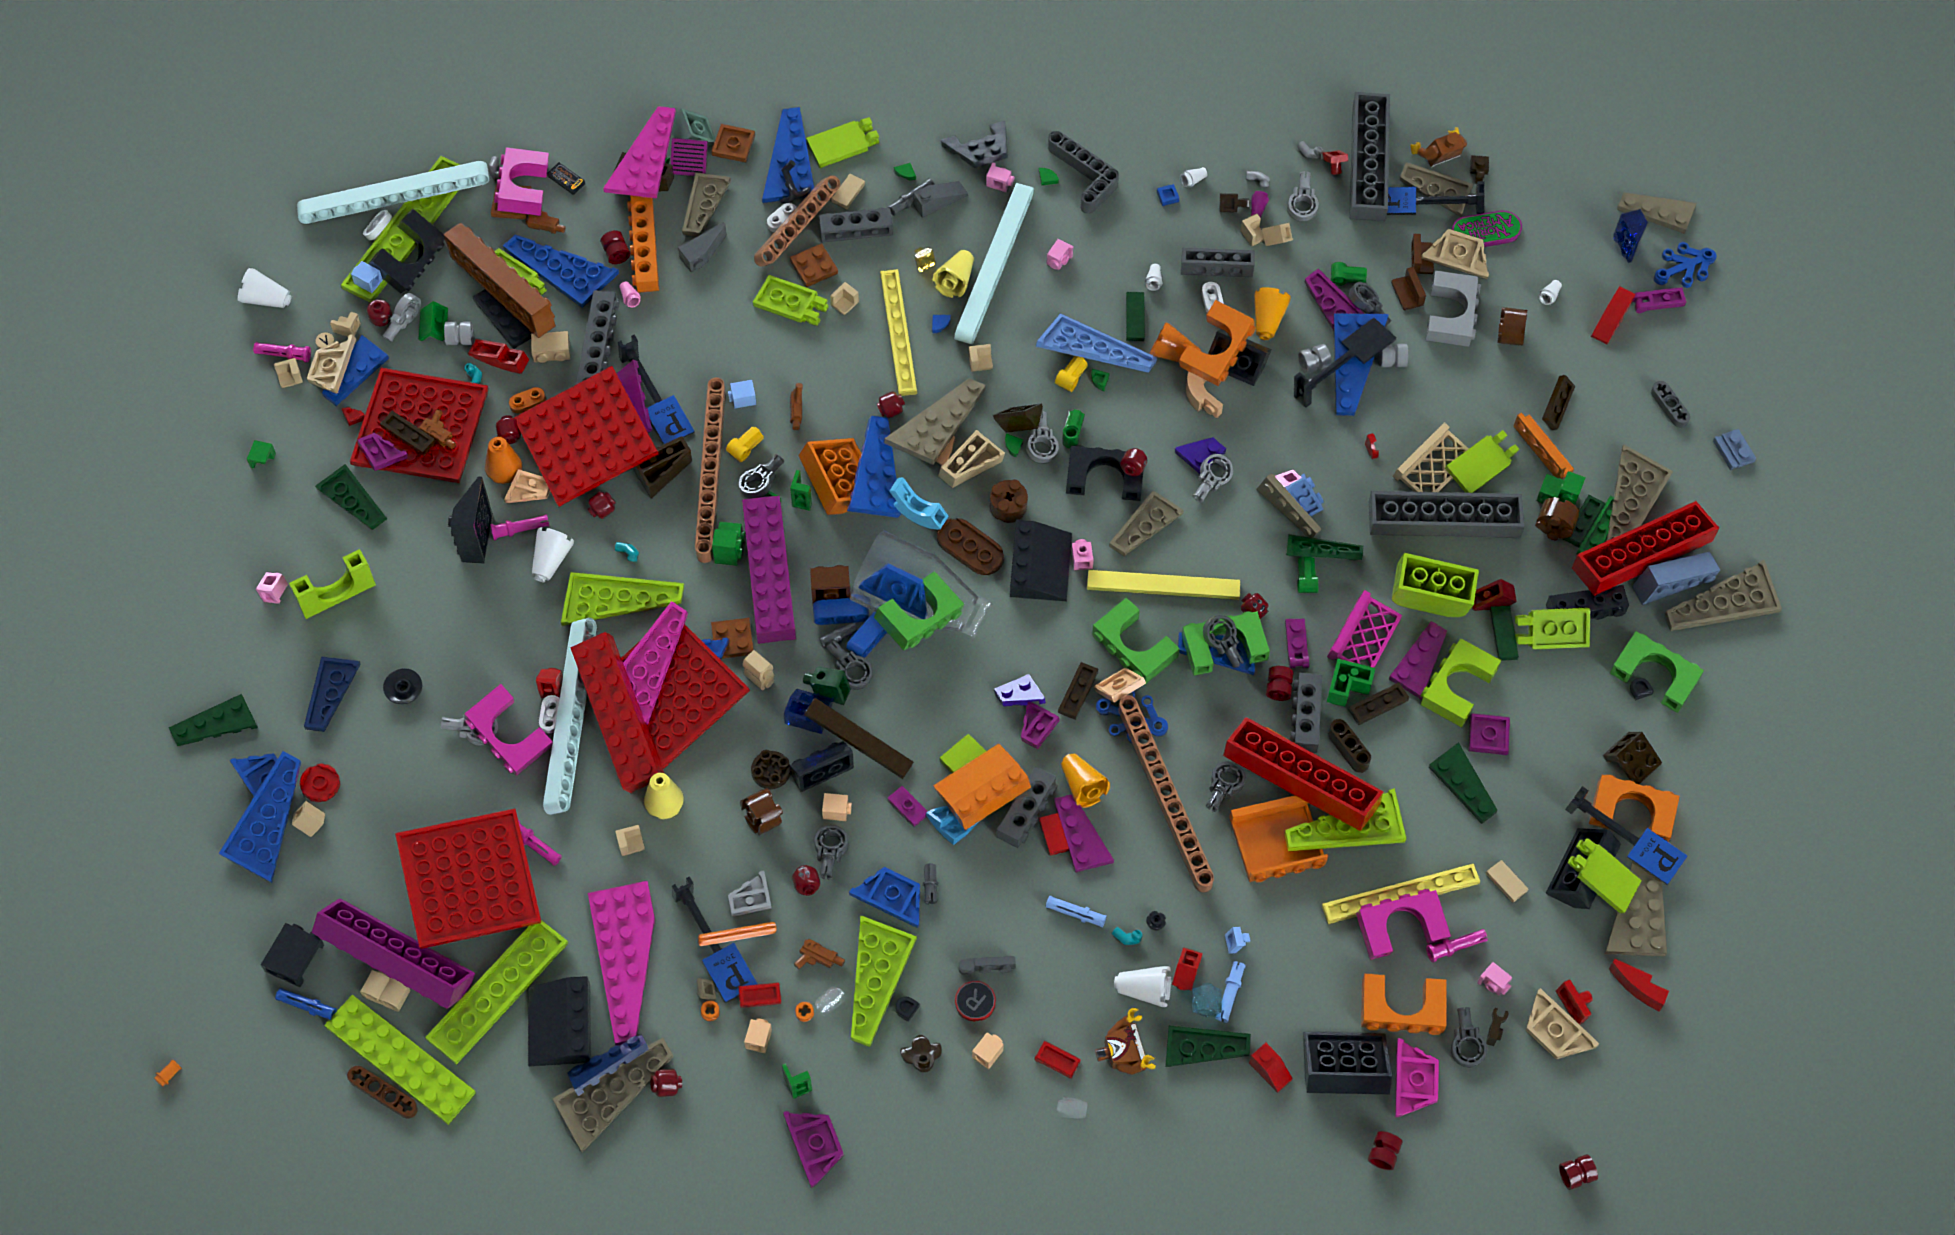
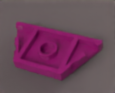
[783,1111,844,1188]

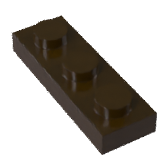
[1542,375,1575,430]
[380,411,436,456]
[1058,662,1099,720]
[1349,682,1409,725]

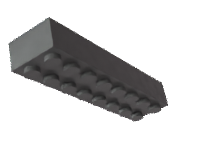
[1349,92,1390,221]
[1368,491,1525,538]

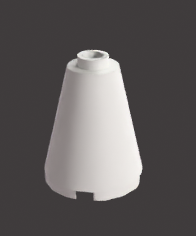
[238,268,292,308]
[532,527,574,583]
[1114,966,1171,1007]

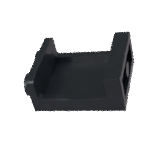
[261,923,324,987]

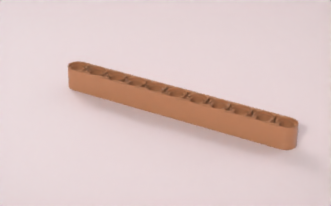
[695,377,726,563]
[1119,695,1214,893]

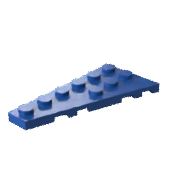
[762,107,814,203]
[503,235,619,308]
[1334,313,1389,416]
[847,416,901,518]
[219,751,301,883]

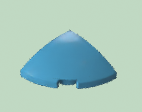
[926,806,979,845]

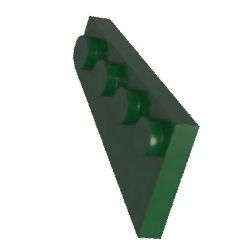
[315,464,387,530]
[1286,534,1363,561]
[168,694,258,746]
[1429,742,1497,824]
[1165,1025,1251,1067]

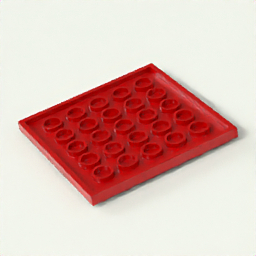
[514,366,659,507]
[350,368,489,483]
[621,624,750,769]
[395,809,541,949]

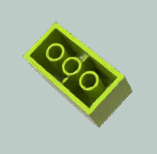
[1392,553,1479,617]

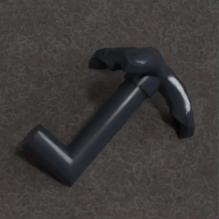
[780,160,811,204]

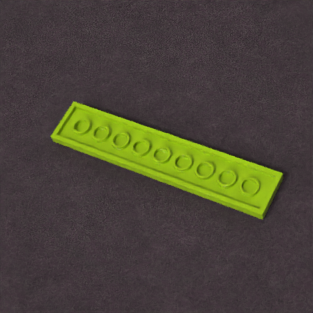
[341,156,460,303]

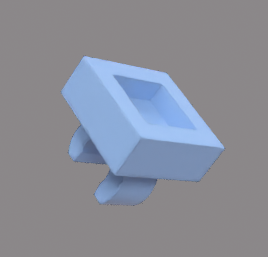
[1225,927,1250,954]

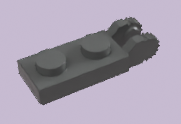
[958,956,1016,975]

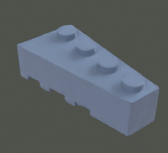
[1632,552,1720,605]

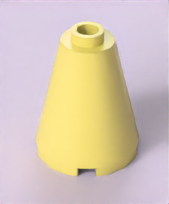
[932,250,974,298]
[644,773,684,819]

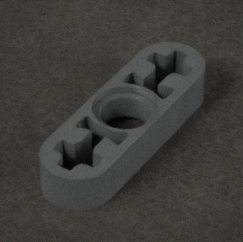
[1651,381,1690,428]

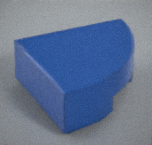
[932,315,951,334]

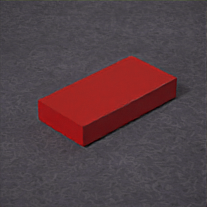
[1039,813,1069,856]
[738,983,781,1008]
[1035,1041,1081,1079]

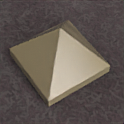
[697,978,717,1001]

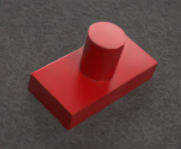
[1322,150,1348,175]
[1556,979,1593,1025]

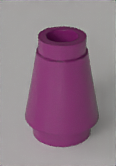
[1251,191,1269,218]

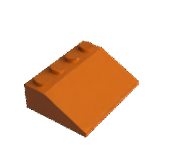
[798,438,861,515]
[933,744,1031,830]

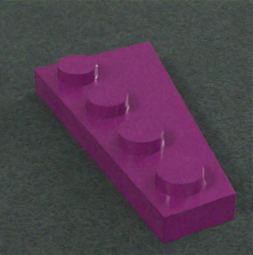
[617,360,652,433]

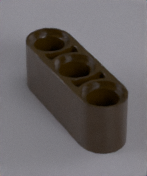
[1328,719,1371,773]

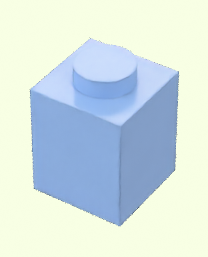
[351,261,383,293]
[728,380,756,408]

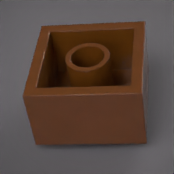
[810,565,851,603]

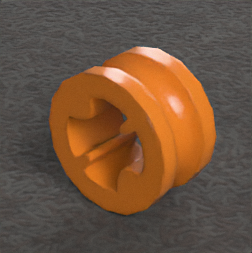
[701,1000,719,1022]
[795,1002,814,1022]

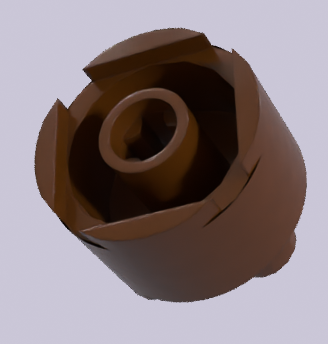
[1497,307,1528,346]
[990,479,1028,523]
[1535,497,1579,541]
[740,788,783,836]

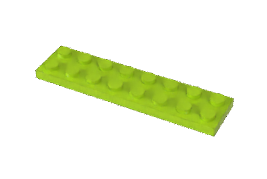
[425,920,568,1065]
[324,994,476,1125]

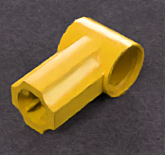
[1055,356,1088,392]
[726,427,764,462]

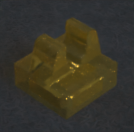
[914,247,936,272]

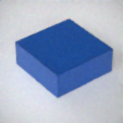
[1157,184,1179,206]

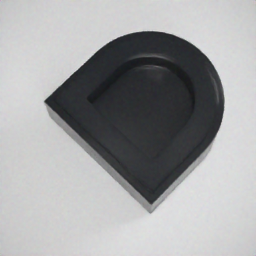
[1630,678,1654,701]
[895,997,920,1022]

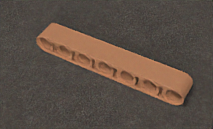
[754,176,840,267]

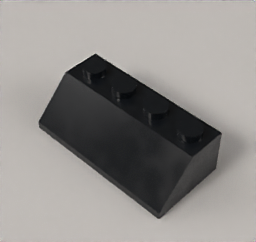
[1546,828,1621,909]

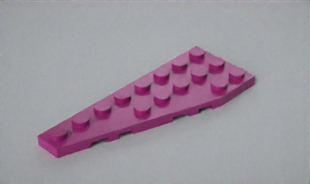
[588,881,655,1046]

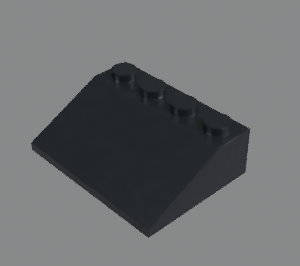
[448,476,493,564]
[1010,520,1072,602]
[528,976,591,1067]
[1303,1032,1392,1095]

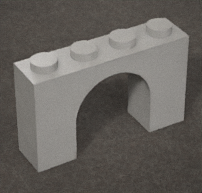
[1426,271,1481,347]

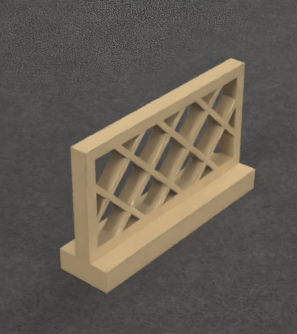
[1393,422,1469,492]

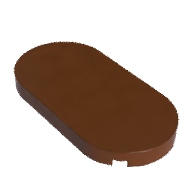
[937,518,1004,575]

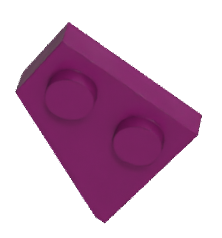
[357,433,408,471]
[1021,702,1060,749]

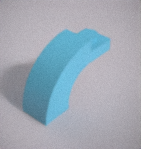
[889,477,949,530]

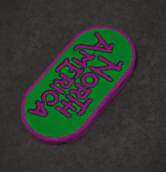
[1452,210,1522,247]

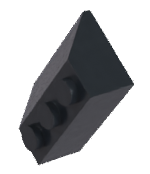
[1208,329,1272,386]
[790,741,854,792]

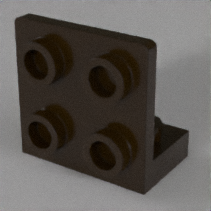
[1603,732,1662,784]

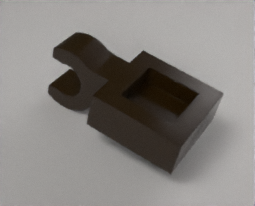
[1470,155,1489,184]
[1219,193,1250,212]
[1486,1008,1509,1046]

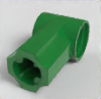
[1331,262,1367,286]
[1062,409,1085,449]
[1297,556,1318,593]

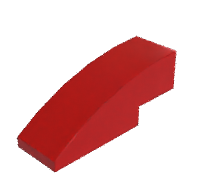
[1591,286,1636,344]
[468,339,529,374]
[1609,959,1669,1012]

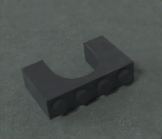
[368,209,445,294]
[1066,445,1144,501]

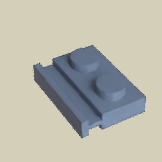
[1713,429,1756,470]

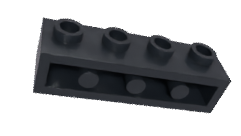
[1546,585,1629,620]

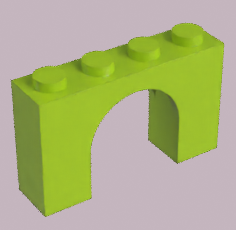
[289,549,376,619]
[1421,638,1501,728]

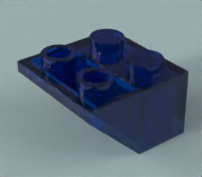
[1613,209,1648,263]
[784,689,834,734]

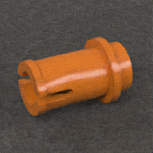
[154,1060,182,1087]

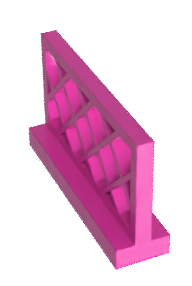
[1327,590,1402,668]

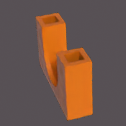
[1179,300,1256,386]
[1589,774,1680,842]
[1361,974,1446,1035]

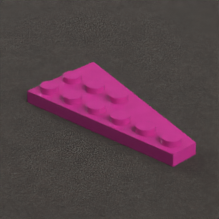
[603,106,676,198]
[623,601,688,725]

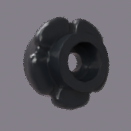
[1146,911,1166,930]

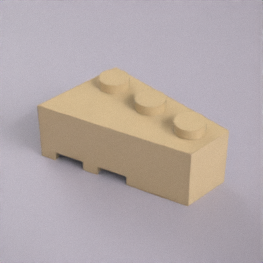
[938,430,1005,488]

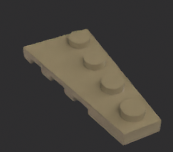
[1400,162,1473,217]
[682,173,731,237]
[1617,192,1697,234]
[1256,473,1321,538]
[1109,491,1184,556]

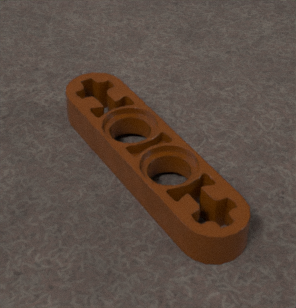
[347,1066,418,1119]

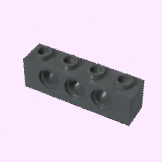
[819,207,893,243]
[1181,247,1255,278]
[1290,672,1323,753]
[997,766,1058,848]

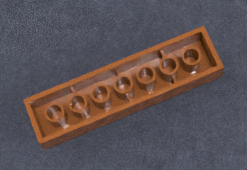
[443,222,556,338]

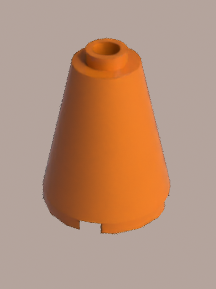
[1150,322,1201,362]
[485,437,523,484]

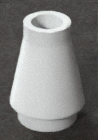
[1180,167,1207,187]
[1145,264,1163,291]
[1539,280,1562,305]

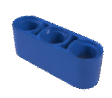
[813,597,870,625]
[846,608,887,658]

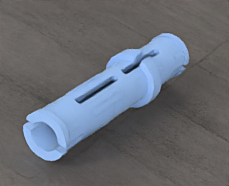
[1046,896,1107,927]
[1216,961,1246,1023]

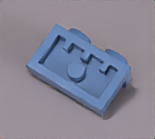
[1285,474,1324,516]

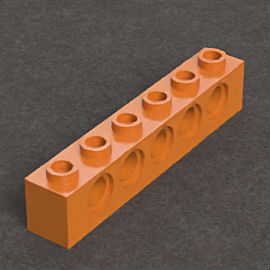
[627,195,659,293]

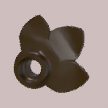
[900,1035,942,1072]

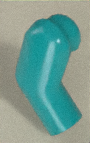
[464,363,482,384]
[615,542,639,562]
[1112,927,1143,945]

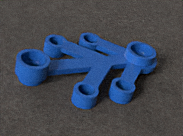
[1654,242,1717,288]
[1096,691,1168,743]

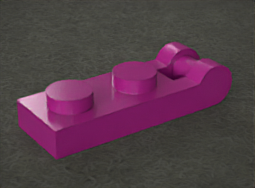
[1633,287,1687,313]
[1285,618,1309,668]

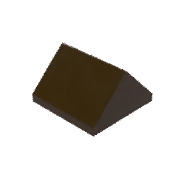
[993,403,1043,433]

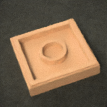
[1094,668,1146,703]

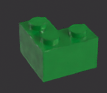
[1536,471,1586,505]
[712,521,746,566]
[1327,659,1376,707]

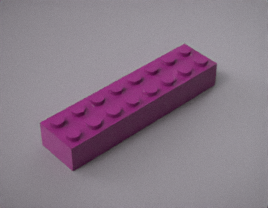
[742,496,796,644]
[311,898,475,1009]

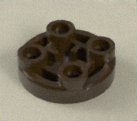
[751,750,791,789]

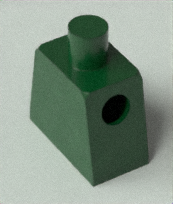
[803,666,851,705]

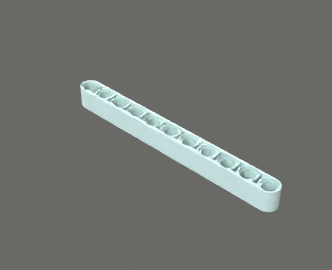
[297,161,489,224]
[954,183,1034,345]
[543,618,597,815]

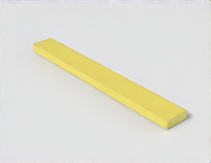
[880,269,917,396]
[1087,570,1240,600]
[1322,864,1480,924]

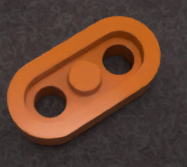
[509,387,546,414]

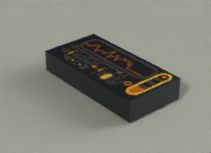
[547,162,585,195]

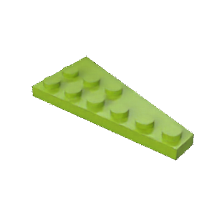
[561,572,684,626]
[1284,788,1406,851]
[851,915,917,1047]

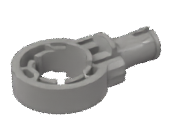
[1287,171,1319,221]
[382,293,421,342]
[1026,411,1059,463]
[1193,454,1233,503]
[441,714,498,746]

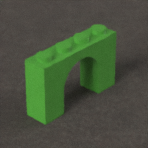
[874,571,964,651]
[1092,597,1180,685]
[1181,611,1270,676]
[1610,631,1704,713]

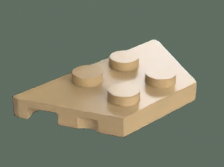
[1422,229,1489,279]
[307,334,356,393]
[1525,988,1599,1059]

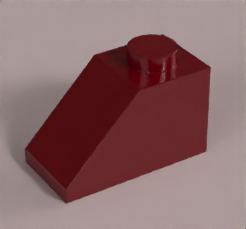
[1472,579,1517,611]

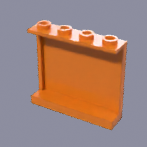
[1229,796,1328,882]

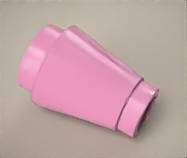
[619,281,641,308]

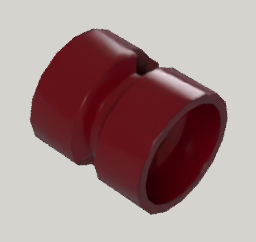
[600,230,631,265]
[1266,666,1294,701]
[1368,1131,1403,1170]
[1559,1154,1598,1190]

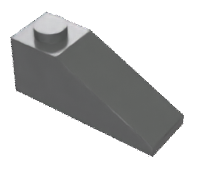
[913,181,968,218]
[678,222,727,272]

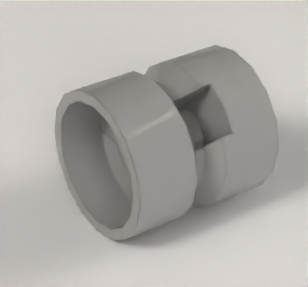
[444,321,474,346]
[1298,344,1331,374]
[1379,344,1408,368]

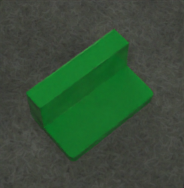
[418,301,448,341]
[790,470,812,511]
[782,1063,812,1099]

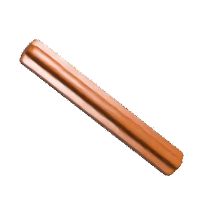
[698,922,777,946]

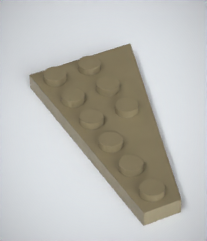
[884,378,986,465]
[1606,444,1673,541]
[1665,560,1782,631]
[1605,861,1667,956]
[552,1038,673,1153]

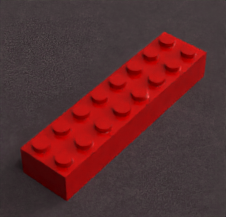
[1572,501,1719,596]
[570,632,665,793]
[1223,717,1384,831]

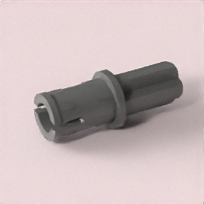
[819,623,858,649]
[923,863,938,904]

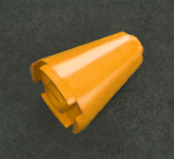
[1254,287,1291,340]
[1061,754,1110,808]

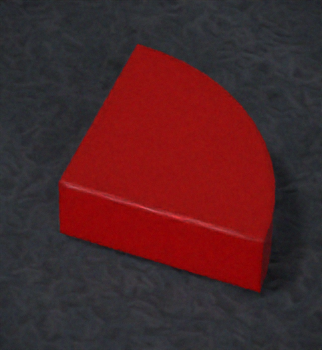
[342,407,365,426]
[1365,433,1379,459]

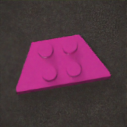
[1395,1038,1439,1117]

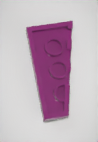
[1304,269,1364,331]
[1389,621,1447,700]
[1054,794,1114,872]

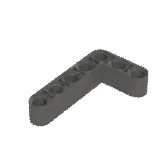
[1048,131,1119,213]

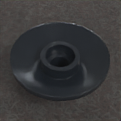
[383,668,423,704]

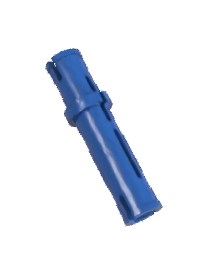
[275,988,337,1020]

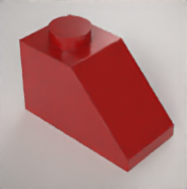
[536,668,563,698]
[1172,948,1203,991]
[1249,1043,1293,1093]

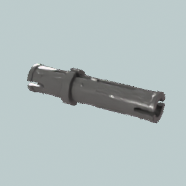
[888,178,935,216]

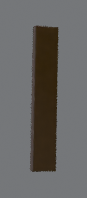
[804,698,914,779]

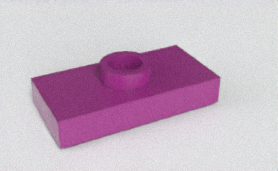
[887,786,928,827]

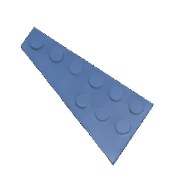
[1036,314,1157,373]

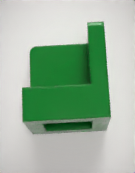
[247,440,276,468]

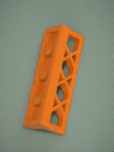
[1513,412,1574,479]

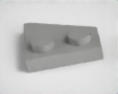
[728,871,772,917]

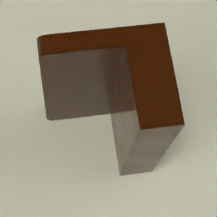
[1411,234,1434,274]
[1391,267,1426,310]

